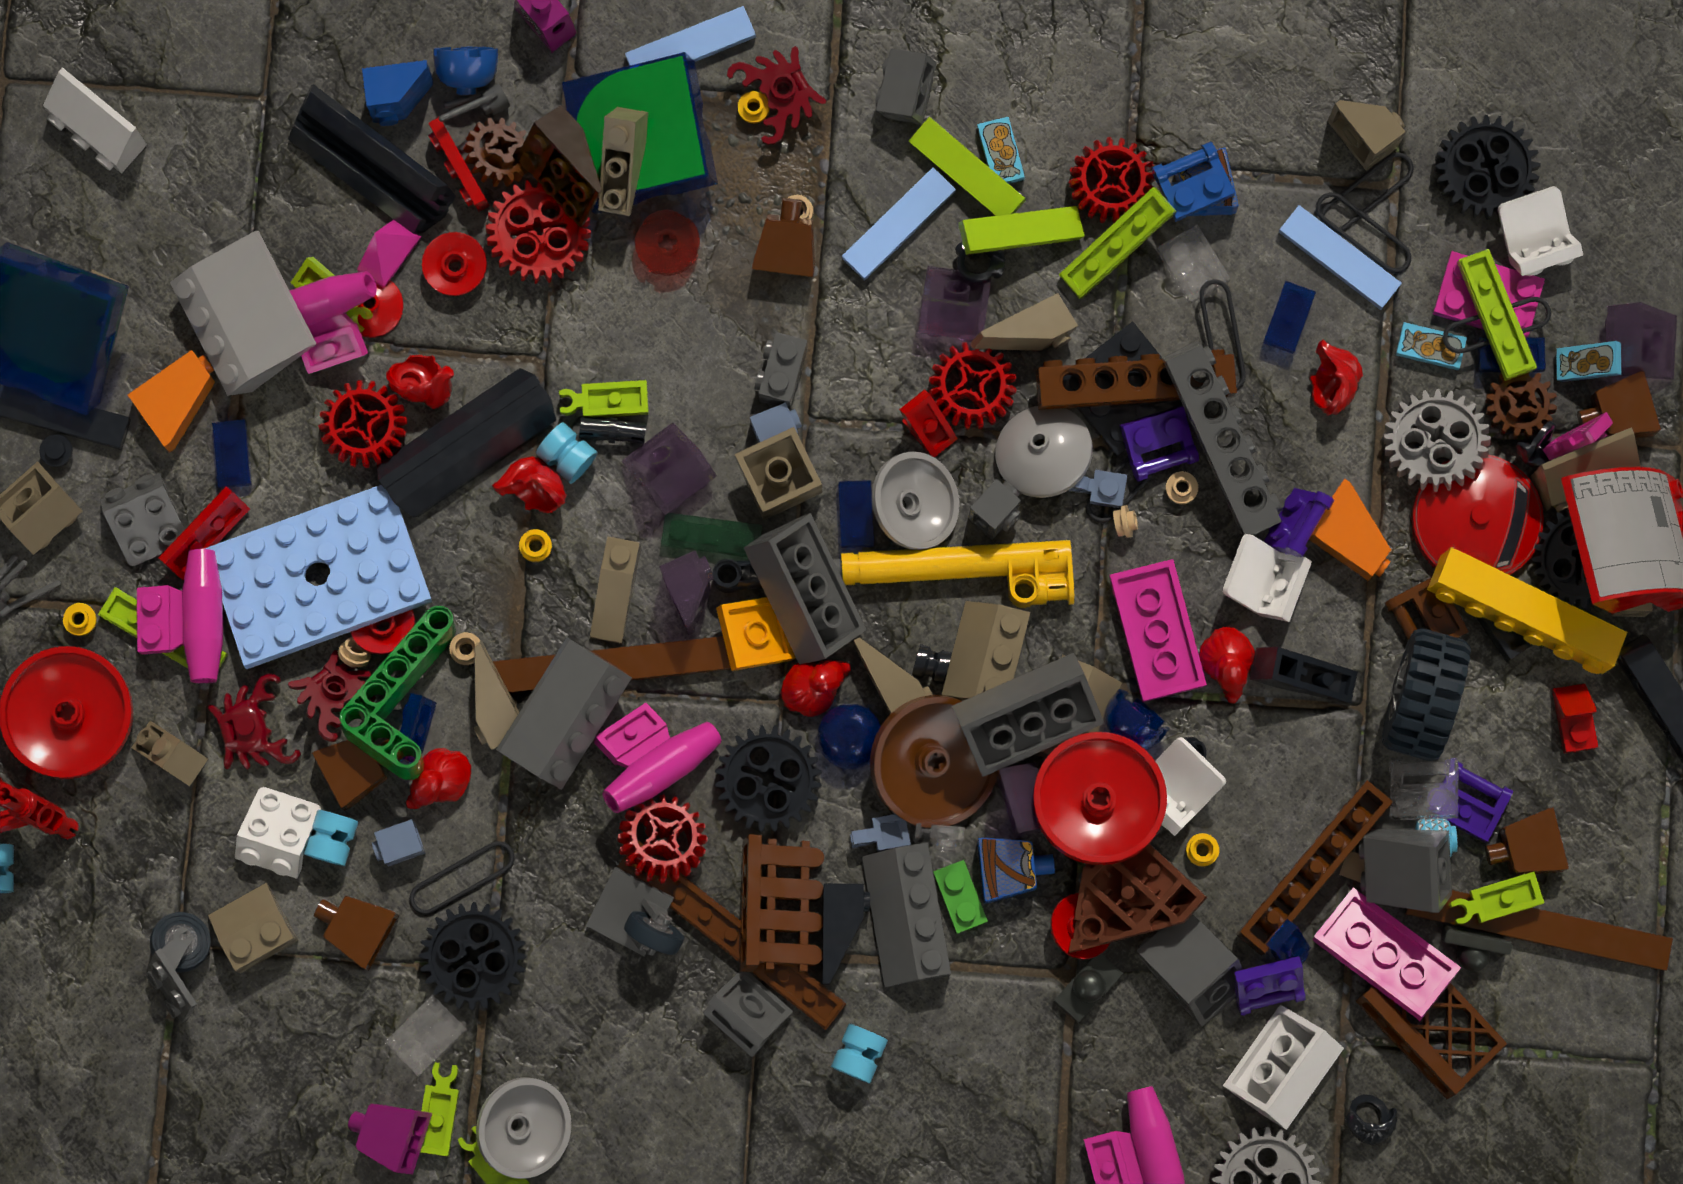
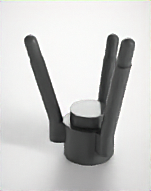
[439,84,510,152]
[0,554,61,617]

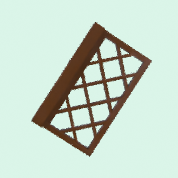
[1355,983,1507,1100]

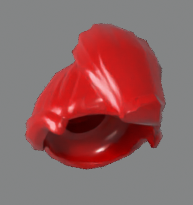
[1309,339,1363,416]
[386,355,454,409]
[492,456,567,513]
[1199,627,1255,704]
[780,659,851,717]
[406,748,472,809]

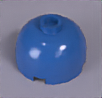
[433,46,498,95]

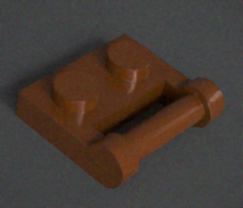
[1385,577,1469,640]

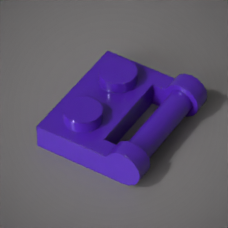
[1120,405,1199,481]
[1264,488,1334,557]
[1427,759,1513,843]
[1234,956,1306,1016]

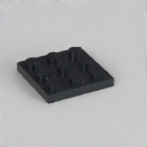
[1062,321,1183,457]

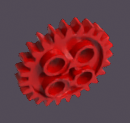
[486,180,591,284]

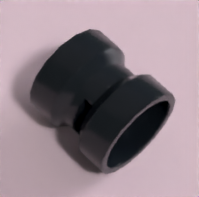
[912,644,952,684]

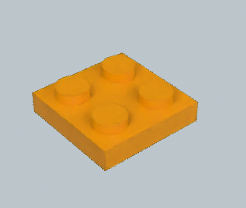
[716,597,795,671]

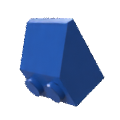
[362,60,434,126]

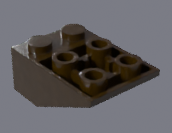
[516,105,602,228]

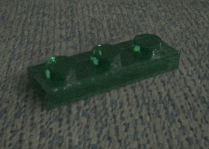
[661,512,763,558]

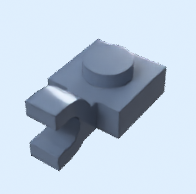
[1069,470,1127,509]
[850,814,911,852]

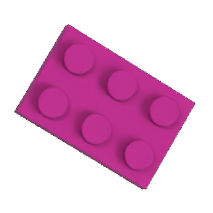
[1432,251,1545,341]

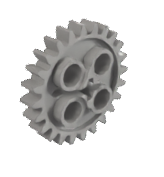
[1384,389,1491,492]
[1211,1127,1321,1184]

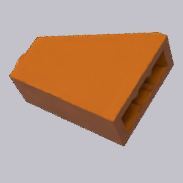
[128,350,215,453]
[1309,479,1391,581]

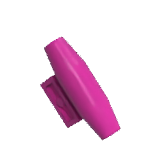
[289,271,377,374]
[137,549,223,683]
[594,703,721,813]
[1083,1086,1185,1184]

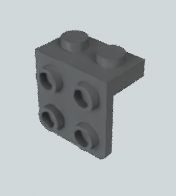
[100,473,185,566]

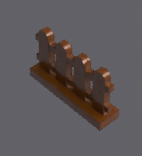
[740,834,824,973]

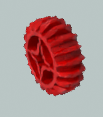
[1069,137,1155,224]
[929,342,1016,429]
[319,380,408,468]
[617,794,707,884]

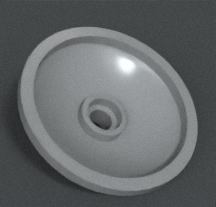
[995,406,1093,498]
[872,452,960,550]
[476,1077,571,1179]

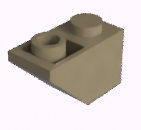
[131,721,208,786]

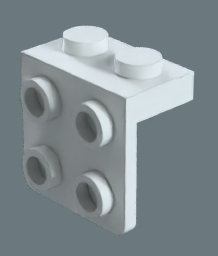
[1498,186,1583,276]
[1223,534,1312,622]
[1155,737,1226,836]
[235,787,321,879]

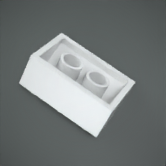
[43,67,147,174]
[1223,1005,1344,1130]

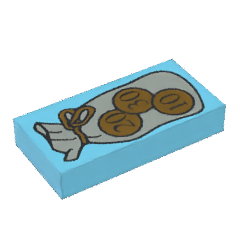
[977,117,1025,184]
[1395,322,1467,370]
[1556,341,1621,382]

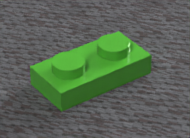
[933,860,988,934]

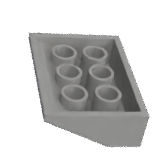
[170,231,316,396]

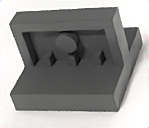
[703,971,793,1057]

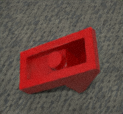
[899,389,958,457]
[1552,684,1598,754]

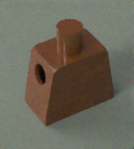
[752,198,815,277]
[1577,371,1661,438]
[312,739,389,811]
[1485,807,1569,875]
[314,896,399,971]

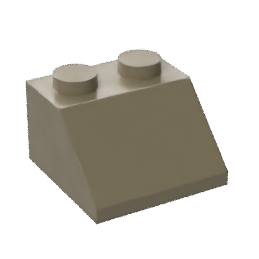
[1327,100,1406,171]
[735,427,823,520]
[0,461,83,555]
[208,883,299,973]

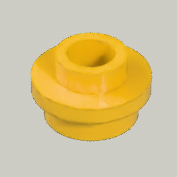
[738,91,770,124]
[519,529,552,562]
[63,603,97,636]
[1186,833,1219,867]

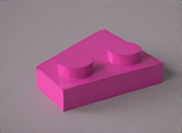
[1543,412,1613,461]

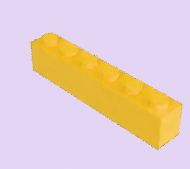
[1427,547,1627,674]

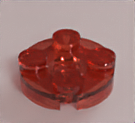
[635,210,700,276]

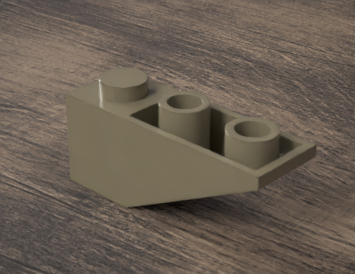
[598,107,648,216]

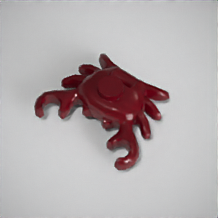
[727,46,826,145]
[288,650,376,742]
[207,674,301,770]

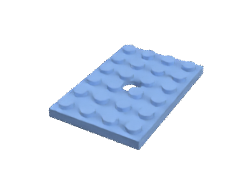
[204,485,432,669]

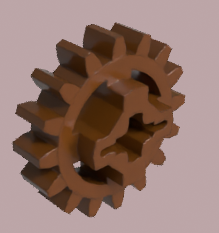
[463,118,528,187]
[1485,373,1557,440]

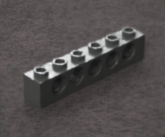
[1162,341,1283,536]

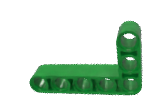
[339,606,456,780]

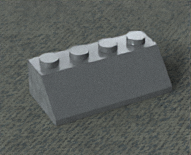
[744,513,866,665]
[496,637,632,790]
[952,653,1105,777]
[862,842,951,987]

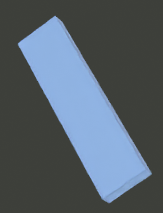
[625,6,756,69]
[842,168,956,281]
[1279,205,1402,310]

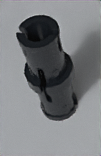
[579,417,646,444]

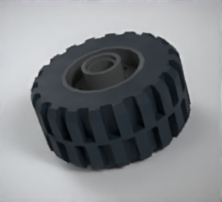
[1382,628,1471,761]

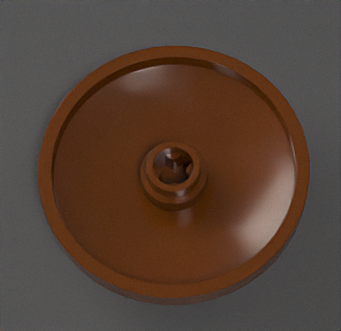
[870,695,998,828]

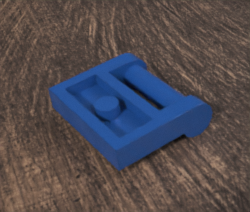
[1151,141,1235,222]

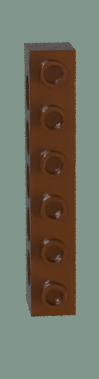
[1035,349,1237,410]
[1236,780,1393,956]

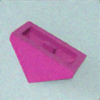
[357,220,421,288]

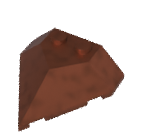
[1069,844,1207,953]

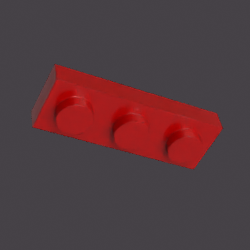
[428,117,490,212]
[159,486,250,580]

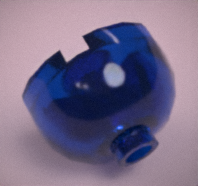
[1103,689,1170,751]
[817,704,881,770]

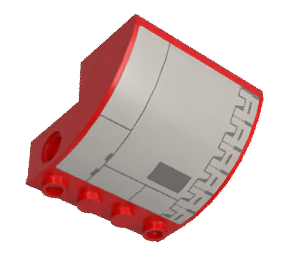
[1561,467,1683,614]

